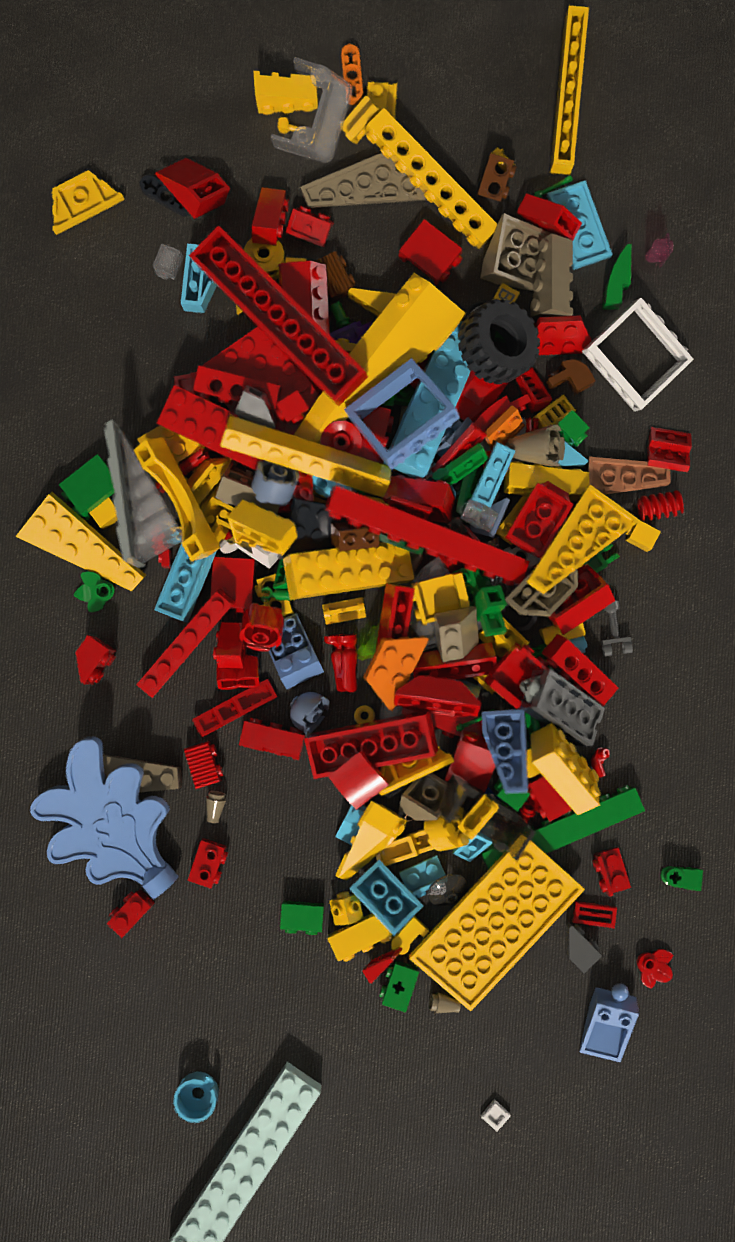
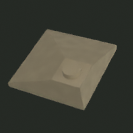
[480,213,552,291]

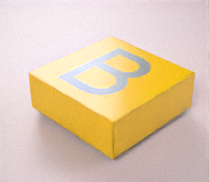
[493,283,520,303]

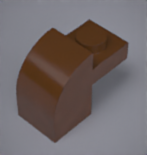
[545,360,596,395]

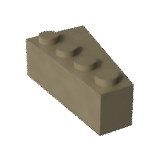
[103,754,182,792]

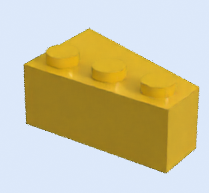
[253,71,318,115]
[227,499,297,555]

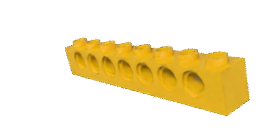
[365,108,498,249]

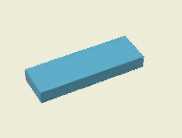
[470,442,516,508]

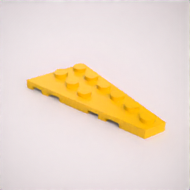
[526,485,640,594]
[16,492,146,591]

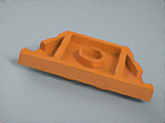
[363,636,429,712]

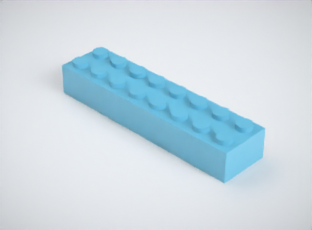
[383,321,471,479]

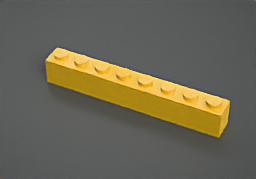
[550,6,589,175]
[221,415,391,497]

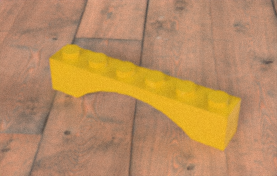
[134,437,221,562]

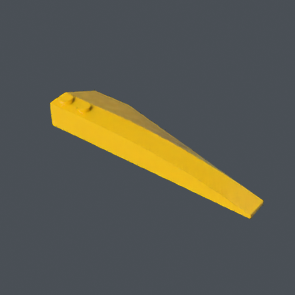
[294,273,466,444]

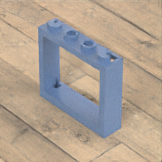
[344,358,459,470]

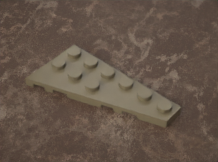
[300,148,430,208]

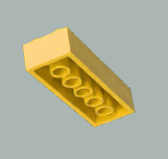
[283,542,414,600]

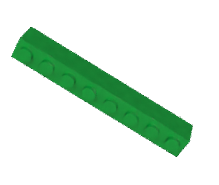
[481,785,645,870]

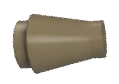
[206,791,227,823]
[429,992,461,1014]

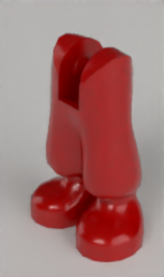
[324,634,358,692]

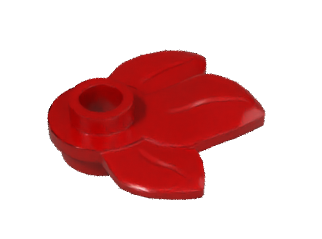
[637,949,673,989]

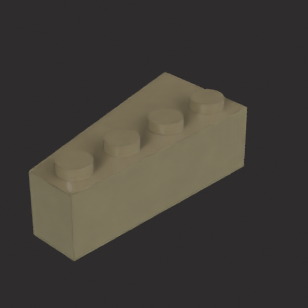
[530,234,573,320]

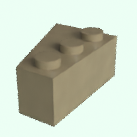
[215,460,281,515]

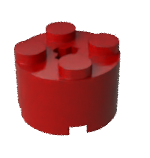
[240,603,285,651]

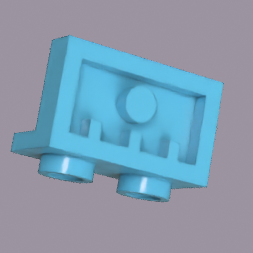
[399,855,448,899]

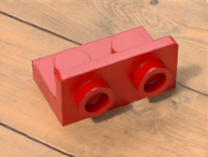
[286,206,334,247]
[592,847,631,897]

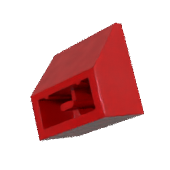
[75,635,116,685]

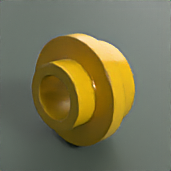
[354,705,375,724]

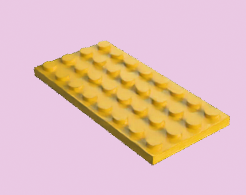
[409,833,585,1011]

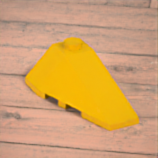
[335,801,407,880]

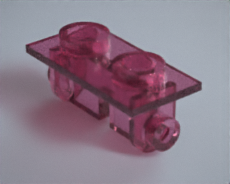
[645,233,673,267]

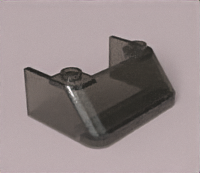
[439,774,536,861]

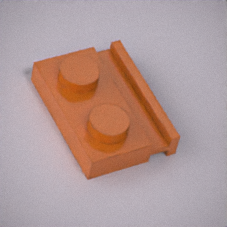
[485,406,525,451]

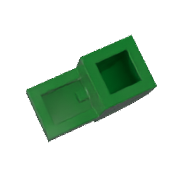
[474,585,507,637]

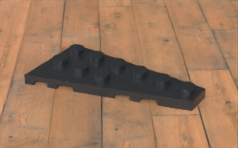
[277,497,382,559]

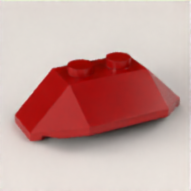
[393,675,481,717]

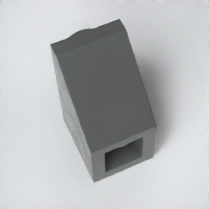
[234,385,278,429]
[566,922,602,974]

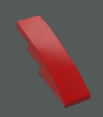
[192,679,277,738]

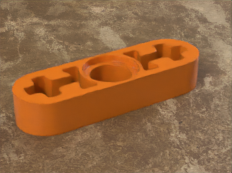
[341,44,363,105]

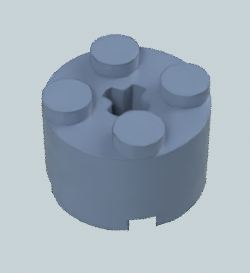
[251,460,299,506]

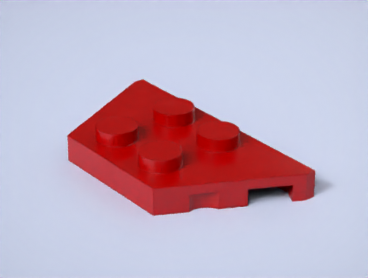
[534,316,592,355]

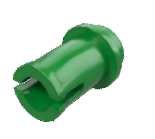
[329,302,351,328]

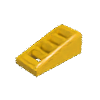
[532,394,576,429]

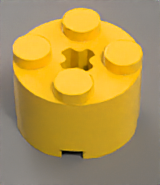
[424,805,469,851]

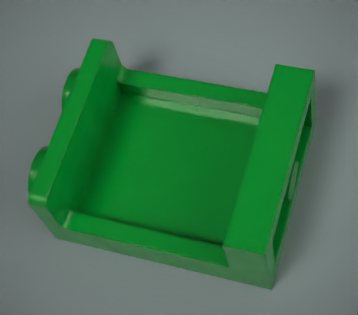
[59,454,115,520]

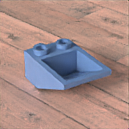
[579,984,639,1062]

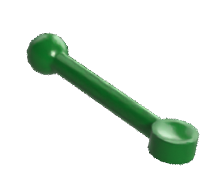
[534,175,573,198]
[456,709,495,732]

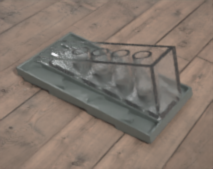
[104,420,182,569]

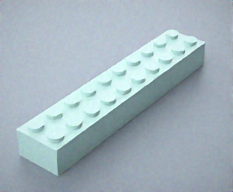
[169,1062,322,1242]

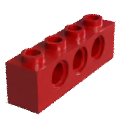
[193,366,282,412]
[542,634,618,706]

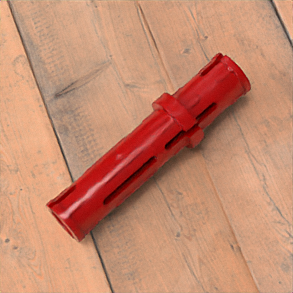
[155,447,209,493]

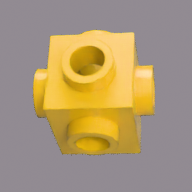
[329,891,364,925]

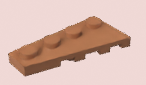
[587,457,670,495]

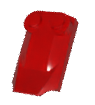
[455,370,509,422]
[505,481,574,559]

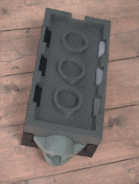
[519,669,605,746]

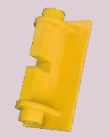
[322,597,366,625]
[457,794,499,840]

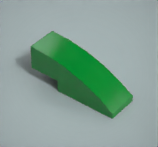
[602,244,632,310]

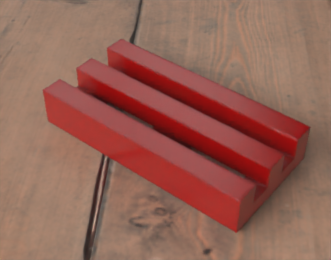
[572,901,617,928]

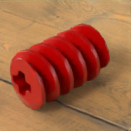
[637,490,684,522]

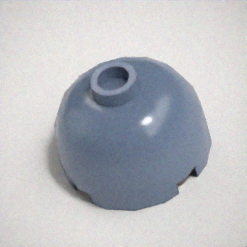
[290,692,330,734]

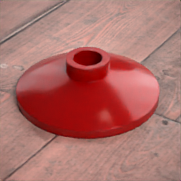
[320,421,362,456]

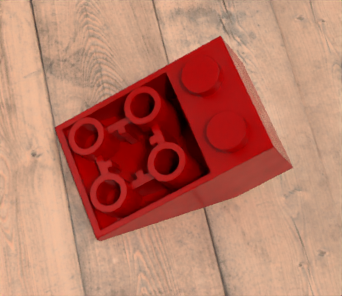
[155,158,230,219]

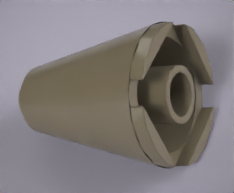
[505,425,565,467]

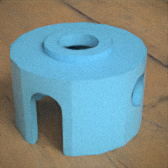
[174,1072,219,1123]

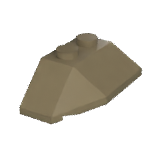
[505,569,578,617]

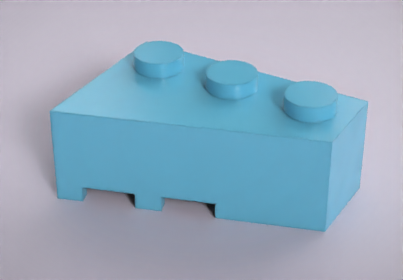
[181,243,217,313]

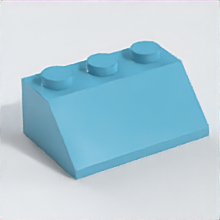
[349,860,423,935]

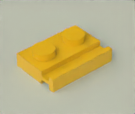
[367,82,397,119]

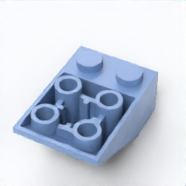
[269,613,324,689]

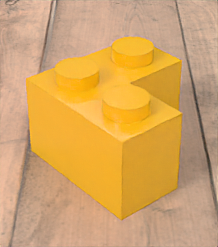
[203,497,235,543]

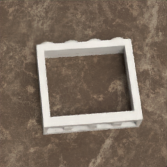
[582,298,694,411]

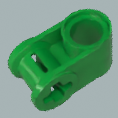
[660,866,703,891]

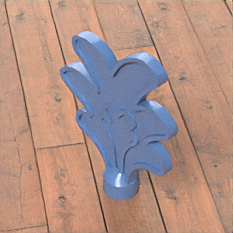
[30,737,179,899]

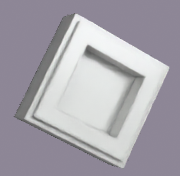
[481,1099,511,1131]

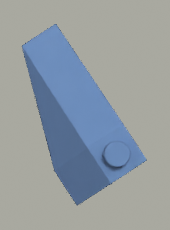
[482,710,528,793]

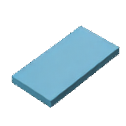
[547,180,613,270]
[154,543,217,623]

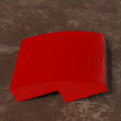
[647,427,692,472]
[385,496,432,521]
[328,751,390,810]

